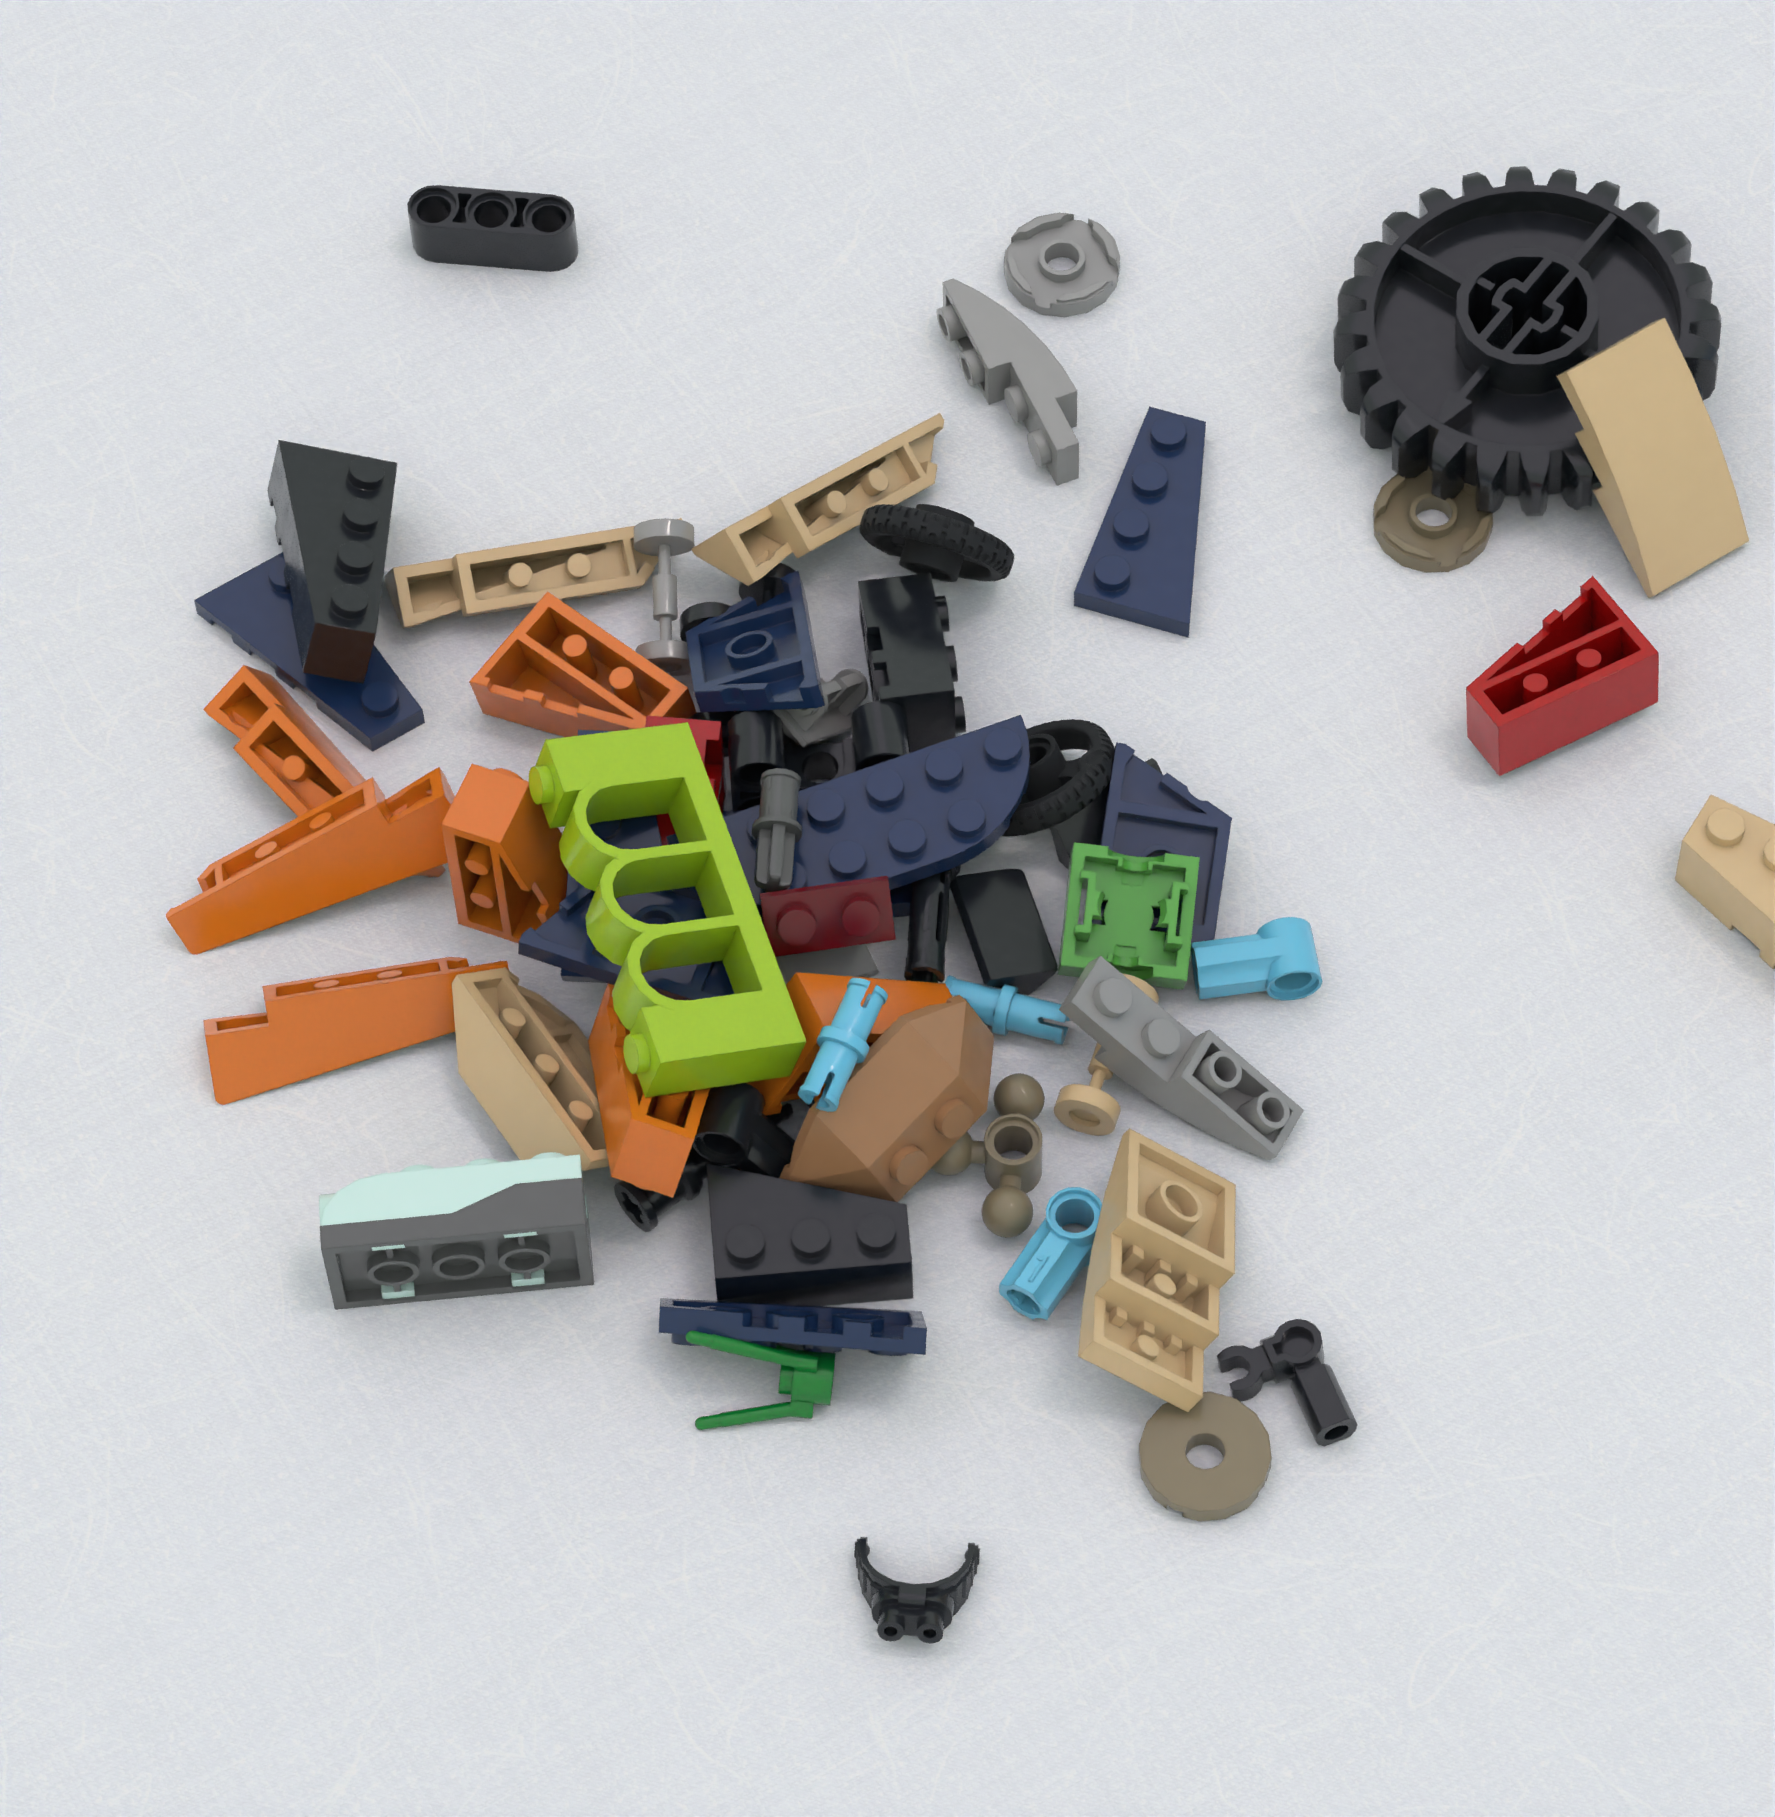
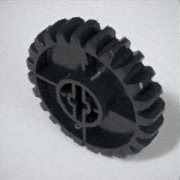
[1333,166,1721,516]

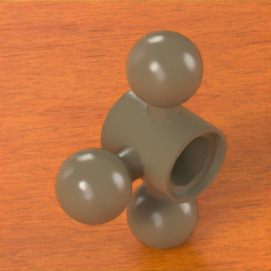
[931,1073,1045,1238]

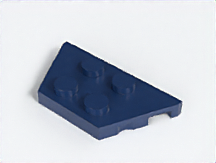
[686,571,825,712]
[1092,742,1232,951]
[518,886,734,1000]

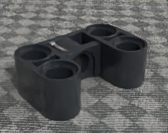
[726,701,910,812]

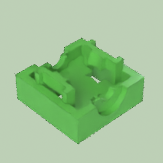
[1057,842,1200,990]

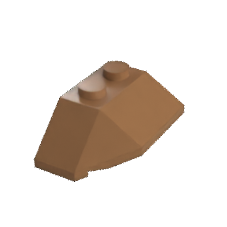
[780,995,994,1202]

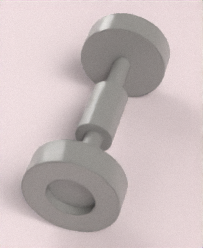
[634,518,695,676]

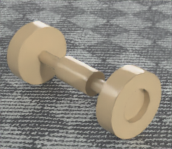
[1054,973,1159,1136]

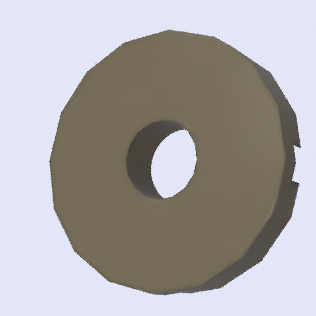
[1373,466,1493,573]
[1139,1392,1272,1521]

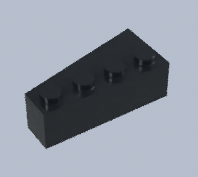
[267,440,397,684]

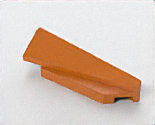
[203,957,509,1105]

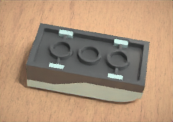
[319,1152,594,1310]

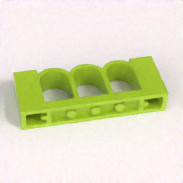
[529,722,807,1098]

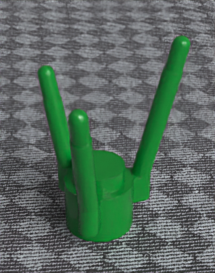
[686,1330,836,1430]

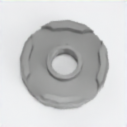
[1004,212,1120,317]

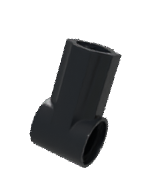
[693,1083,795,1178]

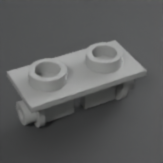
[772,669,868,747]

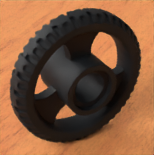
[859,504,1014,582]
[1002,719,1114,837]

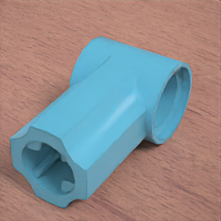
[1191,917,1322,1000]
[999,1187,1102,1320]

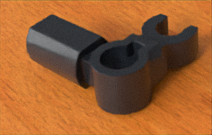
[1217,1319,1358,1447]

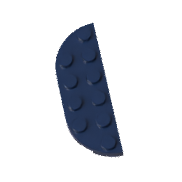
[667,715,1030,917]

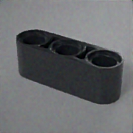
[407,185,578,272]

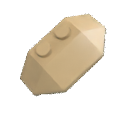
[452,967,609,1171]

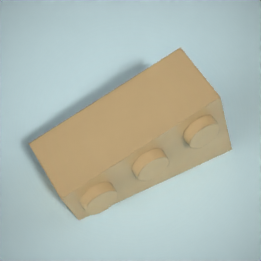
[1675,795,1775,969]

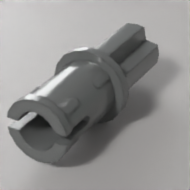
[752,768,802,893]

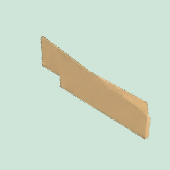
[691,413,944,586]
[384,518,682,629]

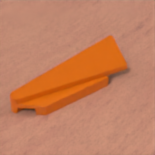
[203,665,446,877]
[166,767,455,955]

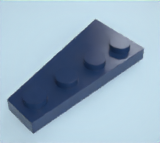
[1074,406,1206,638]
[194,552,425,752]
[658,1298,927,1356]

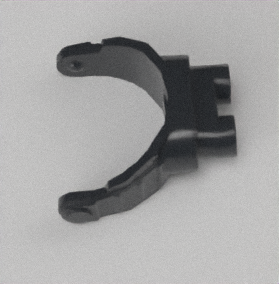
[854,1537,980,1644]

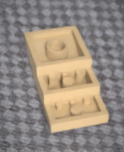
[1557,318,1749,598]
[1078,1128,1236,1412]

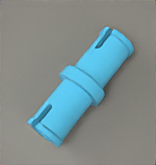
[945,975,1070,1045]
[798,978,888,1112]

